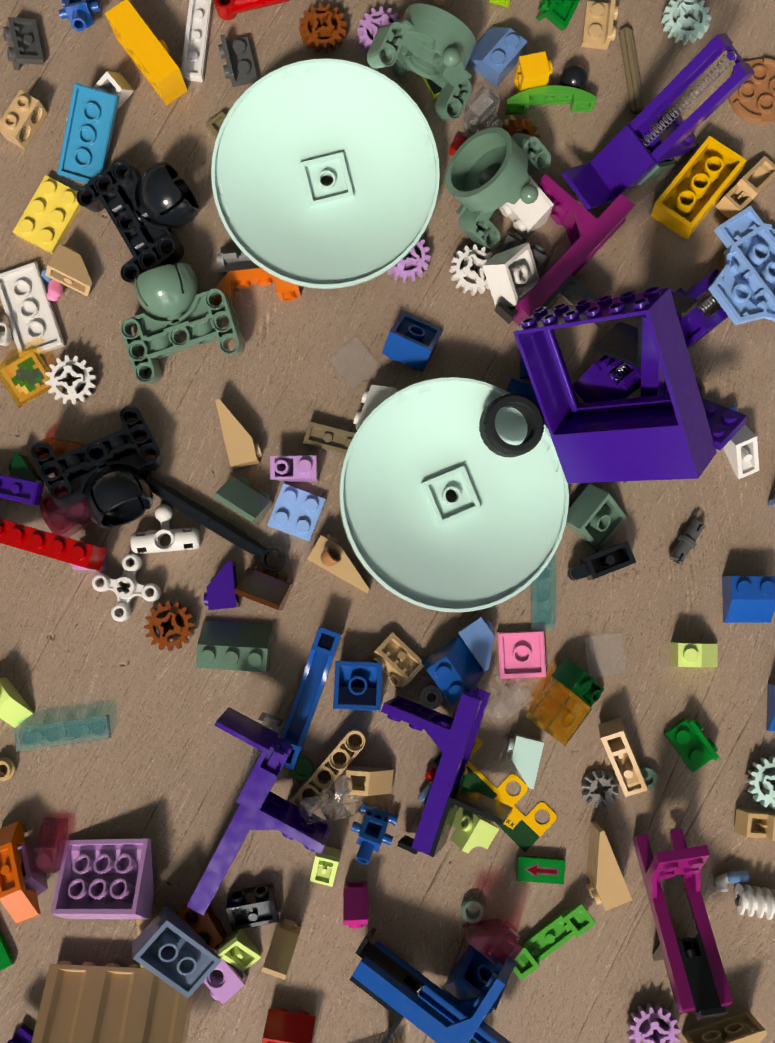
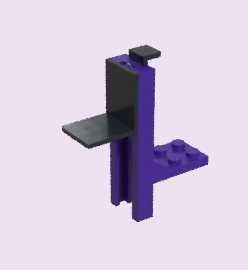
[593,291,747,451]
[381,686,513,857]

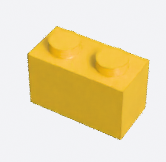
[513,51,552,94]

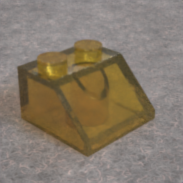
[525,678,592,746]

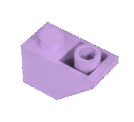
[270,455,318,482]

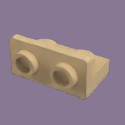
[581,0,619,50]
[369,632,424,689]

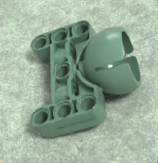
[120,263,245,384]

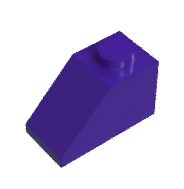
[204,561,240,610]

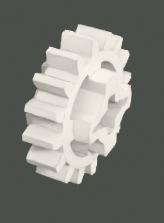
[449,244,493,296]
[45,355,97,405]

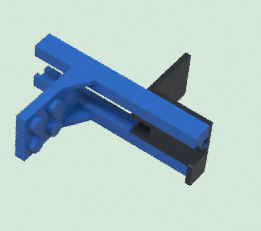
[349,927,517,1043]

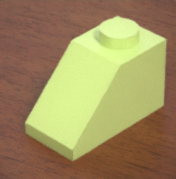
[670,642,718,667]
[0,677,34,728]

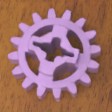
[358,6,402,58]
[387,239,431,283]
[626,1003,681,1043]

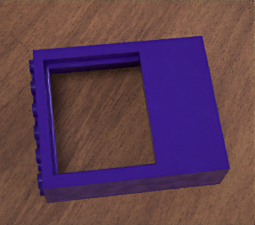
[513,287,717,483]

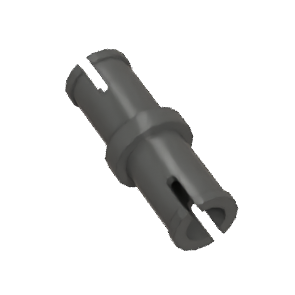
[669,519,705,565]

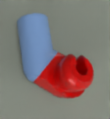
[418,768,436,804]

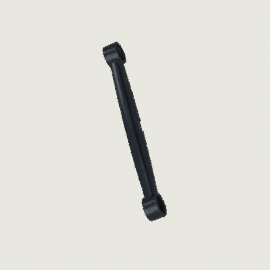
[146,472,286,572]

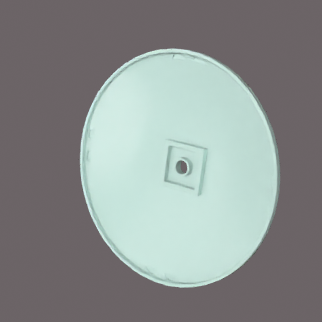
[211,58,440,289]
[339,377,569,612]

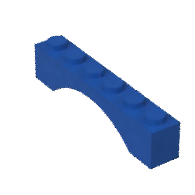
[280,626,343,770]

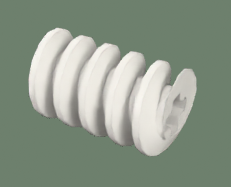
[734,883,775,920]

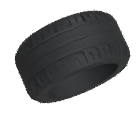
[479,393,544,458]

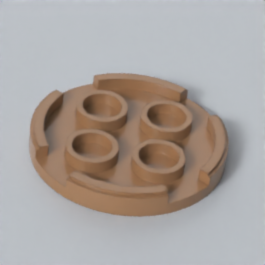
[728,57,775,124]

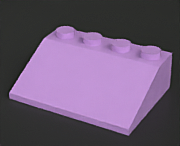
[51,838,154,919]

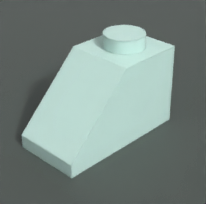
[506,733,544,789]

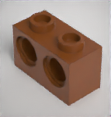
[176,903,227,948]

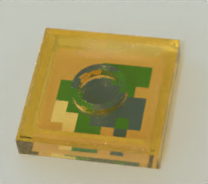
[0,345,52,408]

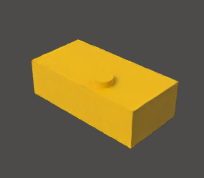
[104,0,188,106]
[651,136,747,240]

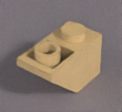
[344,765,394,796]

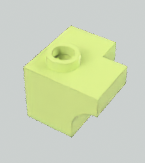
[450,807,499,853]

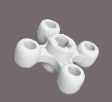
[92,554,161,622]

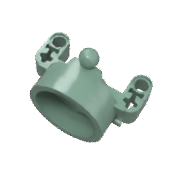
[367,3,476,121]
[445,127,551,249]

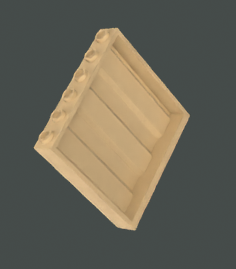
[31,961,194,1043]

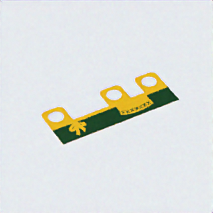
[433,737,557,853]

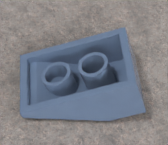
[132,906,222,998]

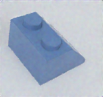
[467,27,528,88]

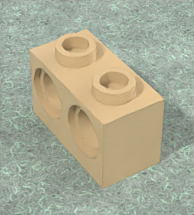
[0,90,48,149]

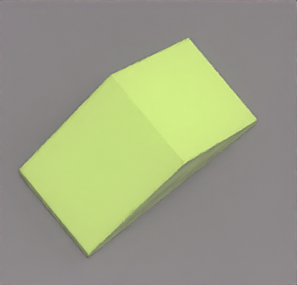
[310,846,341,887]
[216,929,262,972]

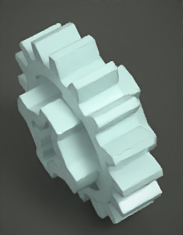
[661,0,712,45]
[746,756,775,809]

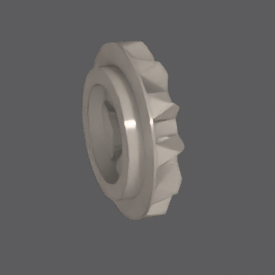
[581,770,619,808]

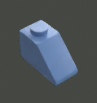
[457,617,495,671]

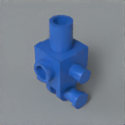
[59,0,101,31]
[351,801,399,864]

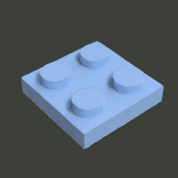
[267,483,326,542]

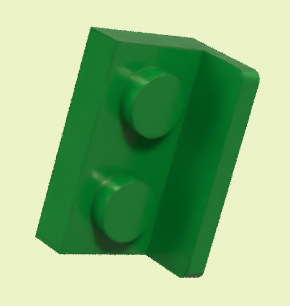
[536,0,580,31]
[664,717,720,773]

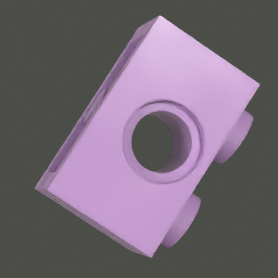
[203,944,248,1005]

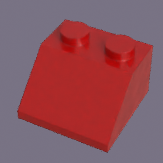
[262,1008,316,1043]

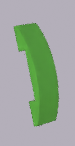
[505,85,597,115]
[509,903,597,980]

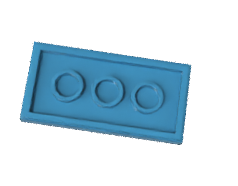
[57,83,120,183]

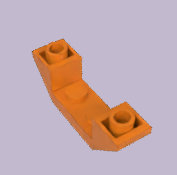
[214,268,301,306]
[0,821,41,923]

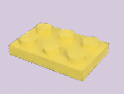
[13,175,82,254]

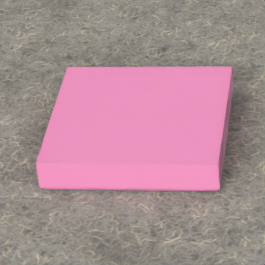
[497,630,546,679]

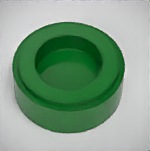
[290,757,314,781]

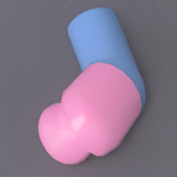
[41,268,64,301]

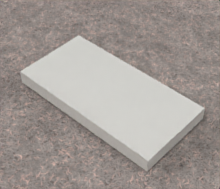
[0,261,66,358]

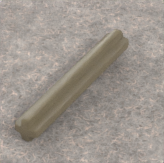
[619,27,644,114]

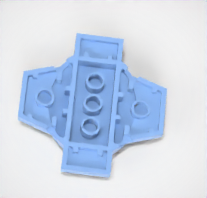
[708,206,775,325]

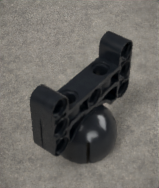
[76,160,200,285]
[31,405,162,529]

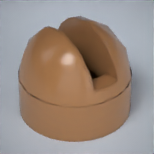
[321,545,341,566]

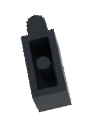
[567,541,636,581]

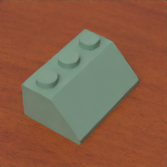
[196,620,273,672]

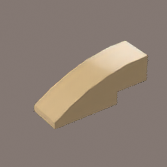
[715,156,775,219]
[734,809,775,841]

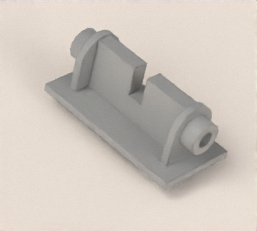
[216,249,260,273]

